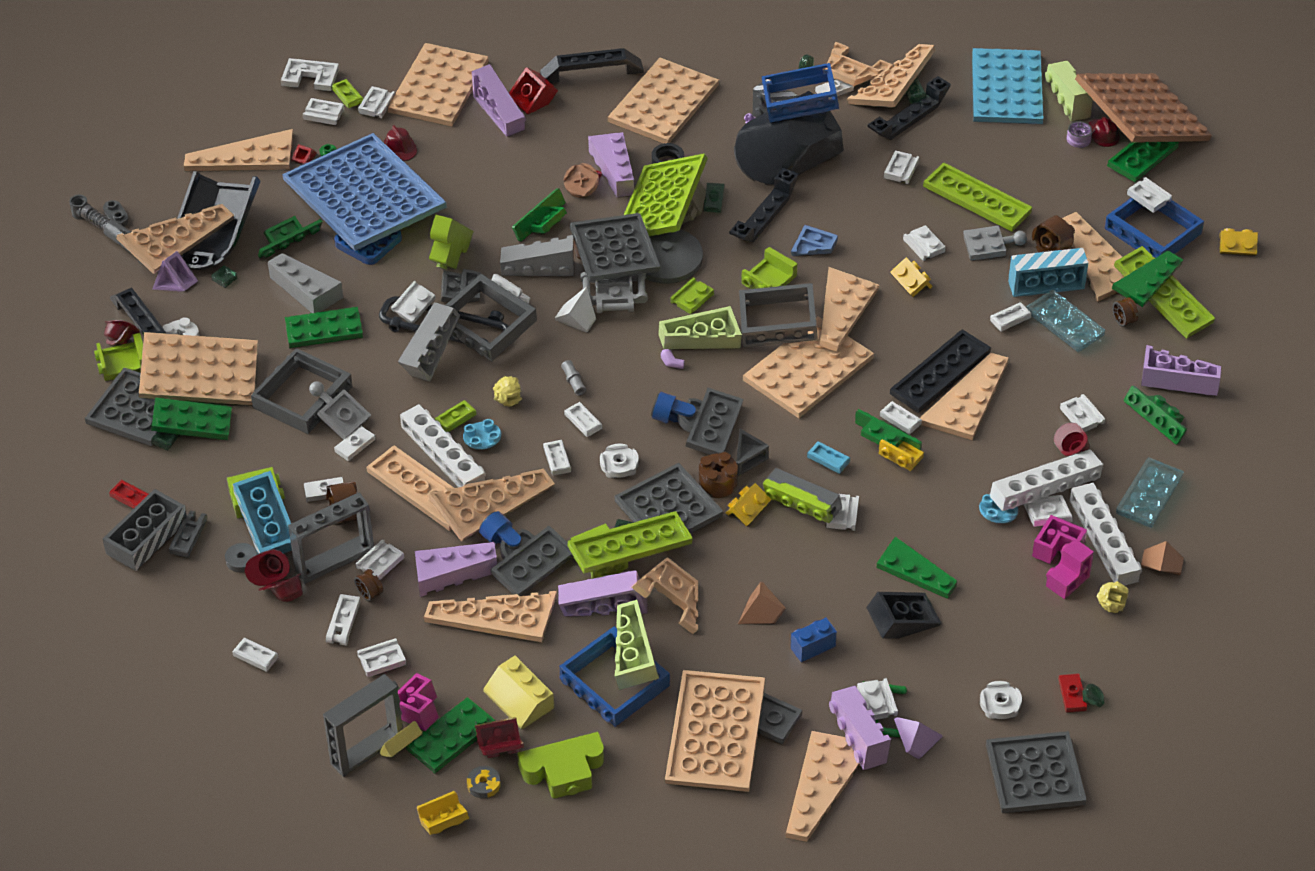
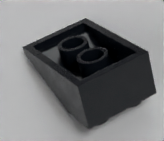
[866,592,941,639]

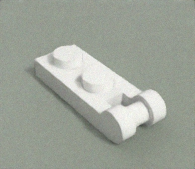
[326,594,360,646]

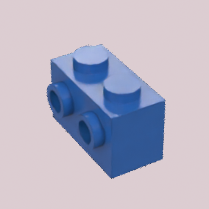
[791,618,837,662]

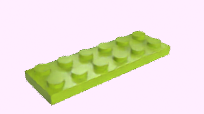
[923,162,1032,232]
[1114,246,1215,339]
[568,511,693,574]

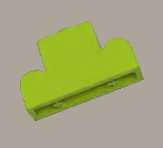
[429,215,474,270]
[517,732,604,799]

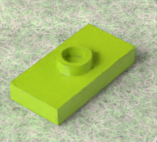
[331,79,363,109]
[435,400,477,432]

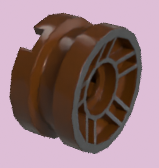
[1112,297,1139,326]
[354,569,384,601]

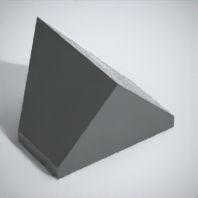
[736,429,769,477]

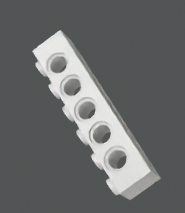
[400,404,486,487]
[990,449,1103,511]
[1070,483,1142,586]

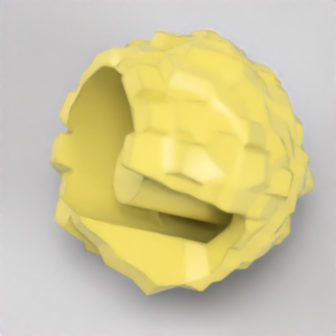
[493,376,522,407]
[1097,581,1129,613]

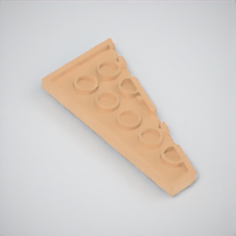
[847,44,935,108]
[184,129,293,171]
[116,204,234,274]
[819,267,879,352]
[427,468,555,542]

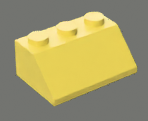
[483,656,554,730]

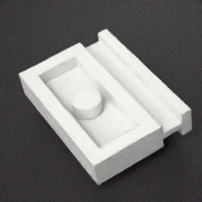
[358,86,395,119]
[303,98,344,125]
[884,150,919,184]
[1127,177,1172,213]
[903,225,946,261]
[391,281,436,323]
[1060,394,1105,432]
[826,494,859,531]
[356,539,404,580]
[357,638,406,677]
[857,678,898,720]

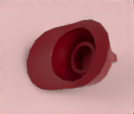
[1088,117,1120,147]
[384,125,417,161]
[104,320,141,345]
[1054,422,1090,457]
[245,549,290,586]
[258,573,303,602]

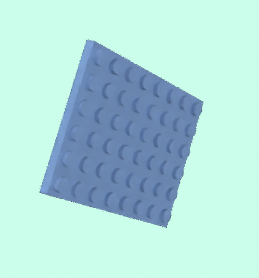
[283,133,447,251]

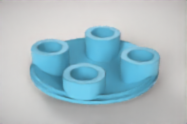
[463,419,501,449]
[979,494,1018,523]

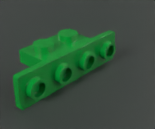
[512,188,567,241]
[258,216,323,258]
[1124,386,1187,444]
[855,409,922,450]

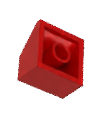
[509,67,558,114]

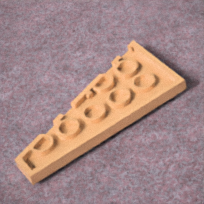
[1062,212,1124,302]
[920,353,1009,440]
[424,591,557,642]
[786,731,860,842]

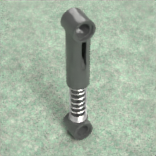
[69,194,142,264]

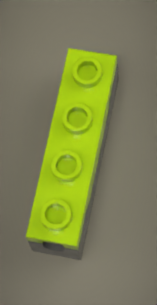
[763,468,842,523]

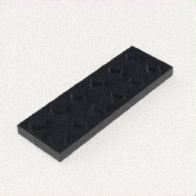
[890,329,991,413]

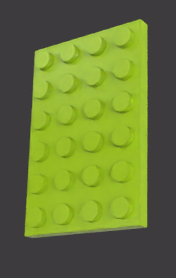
[624,153,708,236]

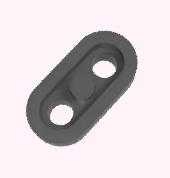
[103,200,129,227]

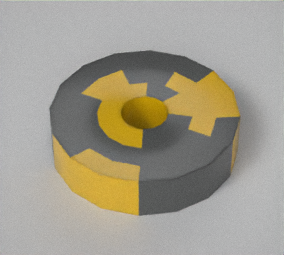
[467,766,501,798]

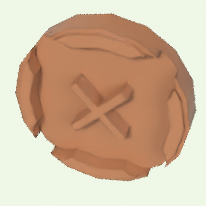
[564,163,599,198]

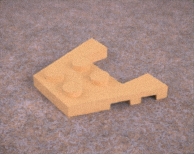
[825,42,893,86]
[631,557,698,634]

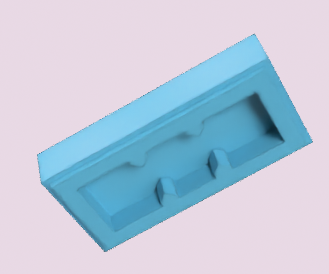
[807,441,850,474]

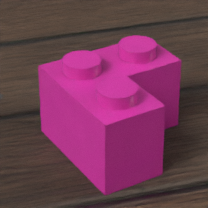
[1032,515,1087,564]
[1046,539,1094,599]
[398,673,439,731]

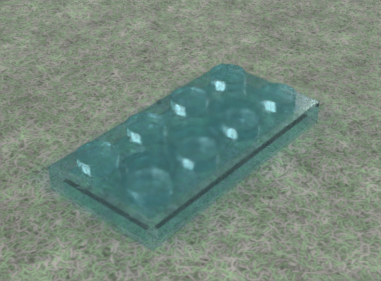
[1026,290,1105,352]
[1116,457,1184,528]

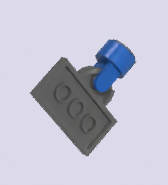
[651,388,744,455]
[479,511,573,596]

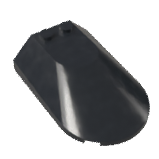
[734,91,844,186]
[177,171,261,270]

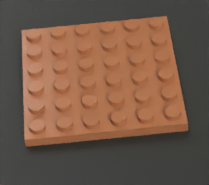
[1075,73,1212,142]

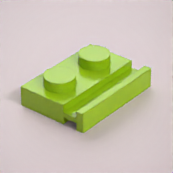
[670,277,714,314]

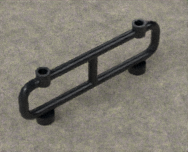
[379,296,509,352]

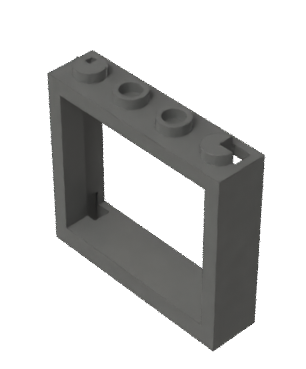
[445,274,537,361]
[739,283,818,347]
[251,348,353,434]
[288,492,374,584]
[323,674,404,777]

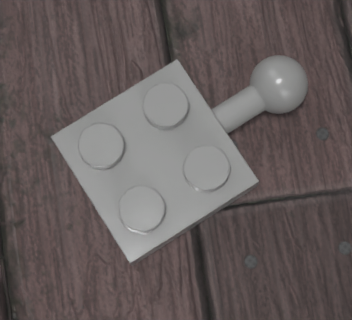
[963,226,1027,261]
[309,381,371,440]

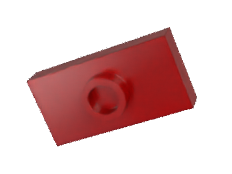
[109,480,149,509]
[1058,674,1087,713]

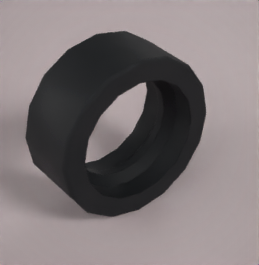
[652,143,684,164]

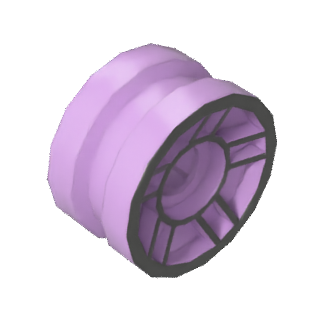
[1066,121,1092,148]

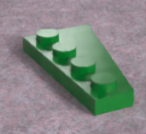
[1112,251,1183,308]
[876,537,957,599]

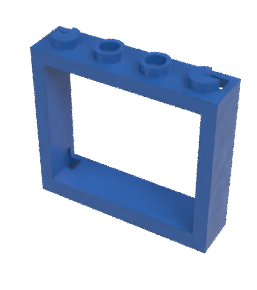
[761,63,839,122]
[1105,198,1204,258]
[559,626,670,727]

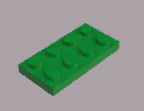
[1107,142,1179,182]
[285,307,363,348]
[151,397,232,440]
[406,697,496,774]

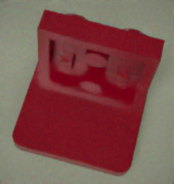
[475,717,524,758]

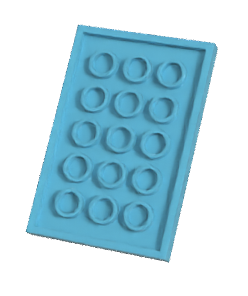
[972,48,1043,124]

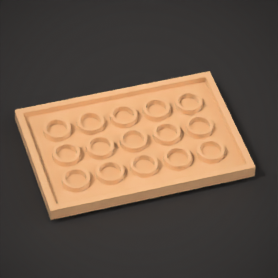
[388,43,489,126]
[608,58,719,143]
[743,317,874,418]
[139,332,258,405]
[665,670,765,792]

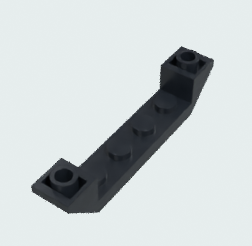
[540,48,644,83]
[867,76,951,140]
[729,168,799,243]
[110,287,166,336]

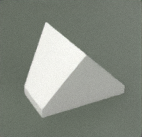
[555,287,596,333]

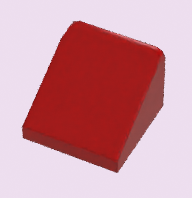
[291,144,317,165]

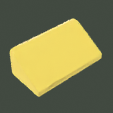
[380,721,422,757]

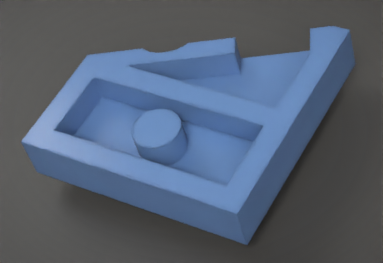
[791,225,838,256]

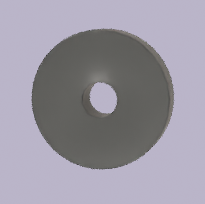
[225,543,257,572]

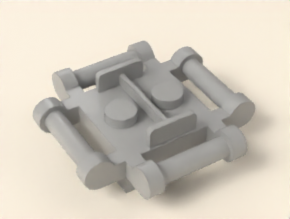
[580,272,648,313]

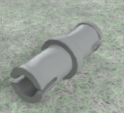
[561,360,586,396]

